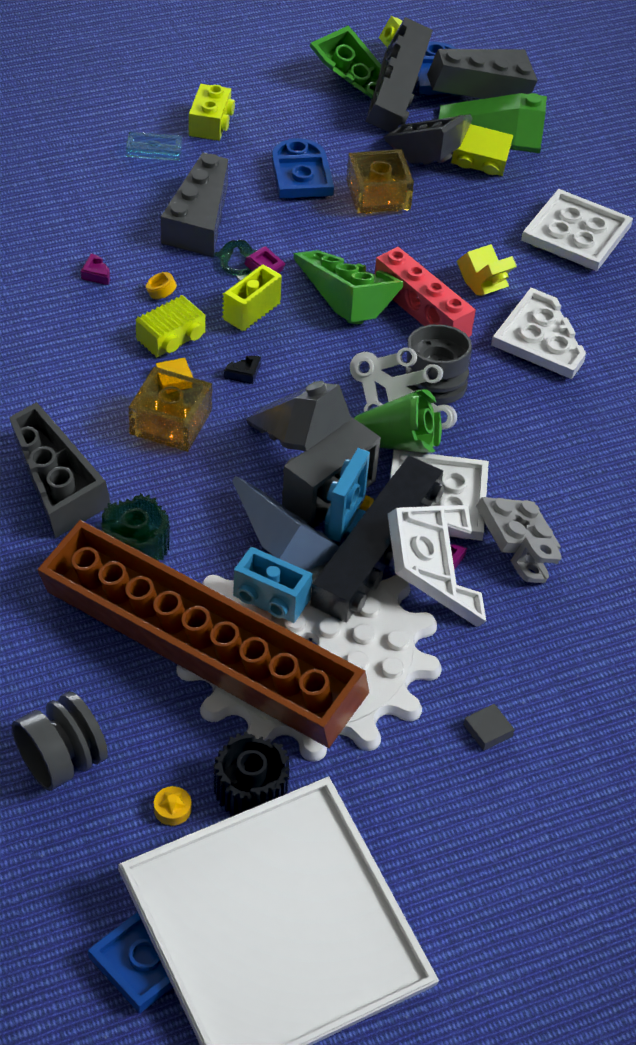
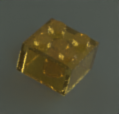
[346,149,414,214]
[129,367,212,452]

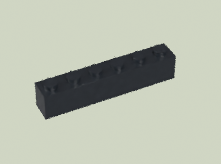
[310,455,445,623]

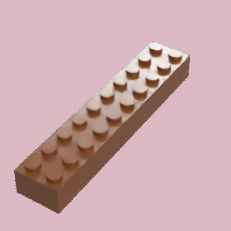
[37,520,370,748]

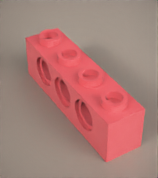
[375,247,476,337]

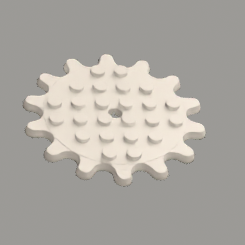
[177,563,442,762]

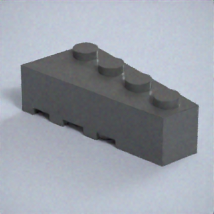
[365,17,433,133]
[427,49,538,99]
[161,152,228,257]
[9,402,111,538]

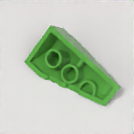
[310,25,381,99]
[439,93,547,153]
[293,250,403,324]

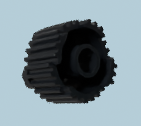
[213,731,290,817]

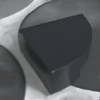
[224,356,261,384]

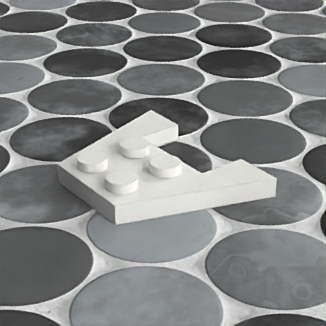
[388,505,486,627]

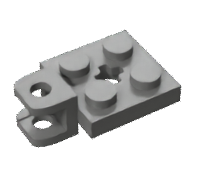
[476,497,561,583]

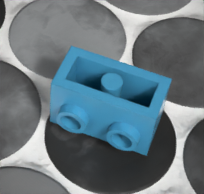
[233,547,313,623]

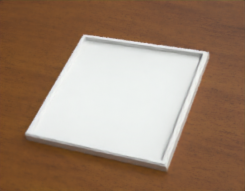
[118,776,439,1045]

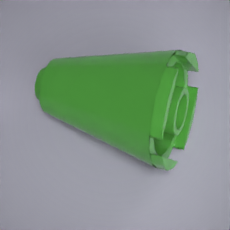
[354,389,442,453]

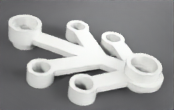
[350,348,457,430]

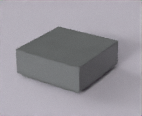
[463,704,515,751]

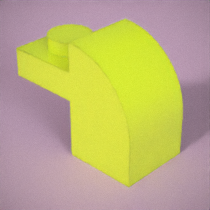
[457,244,517,296]

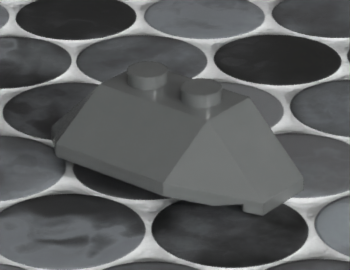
[384,114,473,165]

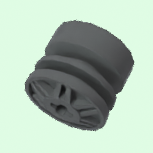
[405,324,472,405]
[11,691,108,791]

